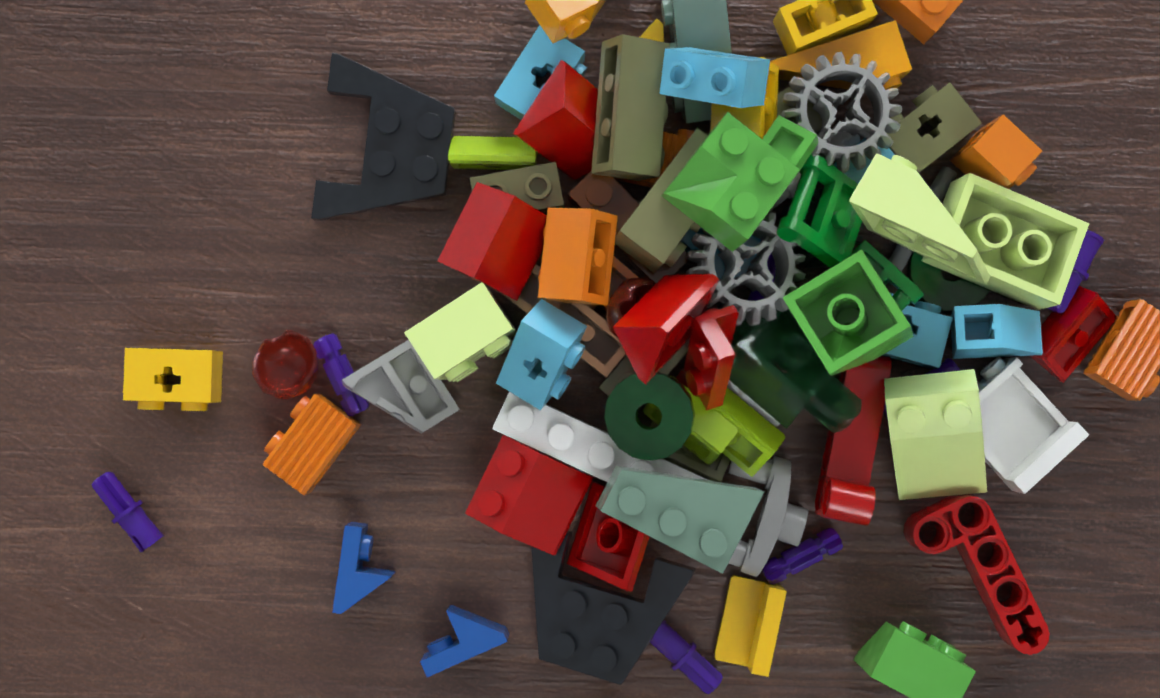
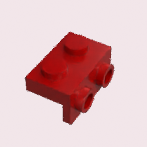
[684,305,739,410]

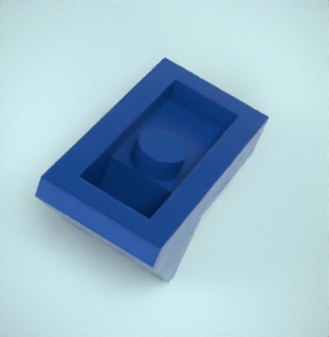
[332,521,396,614]
[420,605,509,677]

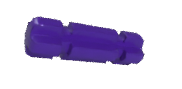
[314,334,369,416]
[762,528,843,585]

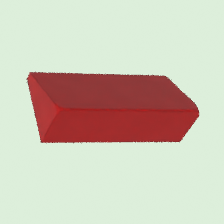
[1030,286,1118,383]

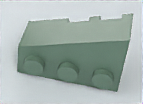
[661,0,732,123]
[596,466,764,574]

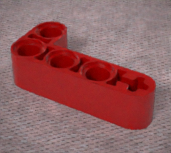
[814,355,892,526]
[903,494,1050,655]

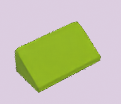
[448,136,537,170]
[643,376,738,465]
[713,387,785,477]

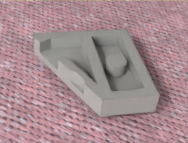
[341,340,460,434]

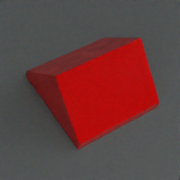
[513,60,598,180]
[437,182,547,301]
[613,274,720,384]
[567,482,650,592]

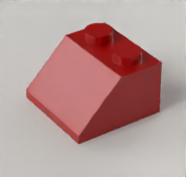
[465,434,594,556]

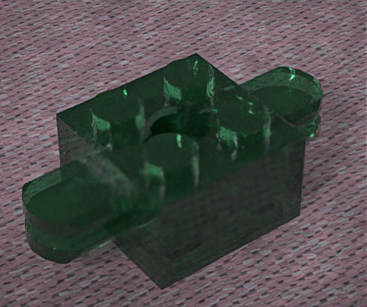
[729,296,862,433]

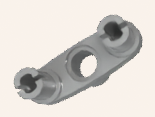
[728,456,809,577]

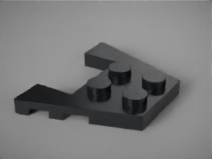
[311,53,456,221]
[531,531,696,685]

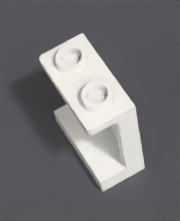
[977,357,1089,494]

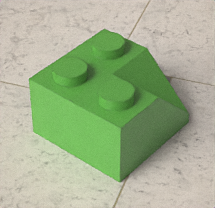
[661,112,800,252]
[783,250,914,376]
[854,621,976,698]

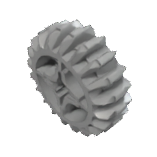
[780,52,902,173]
[686,212,806,326]

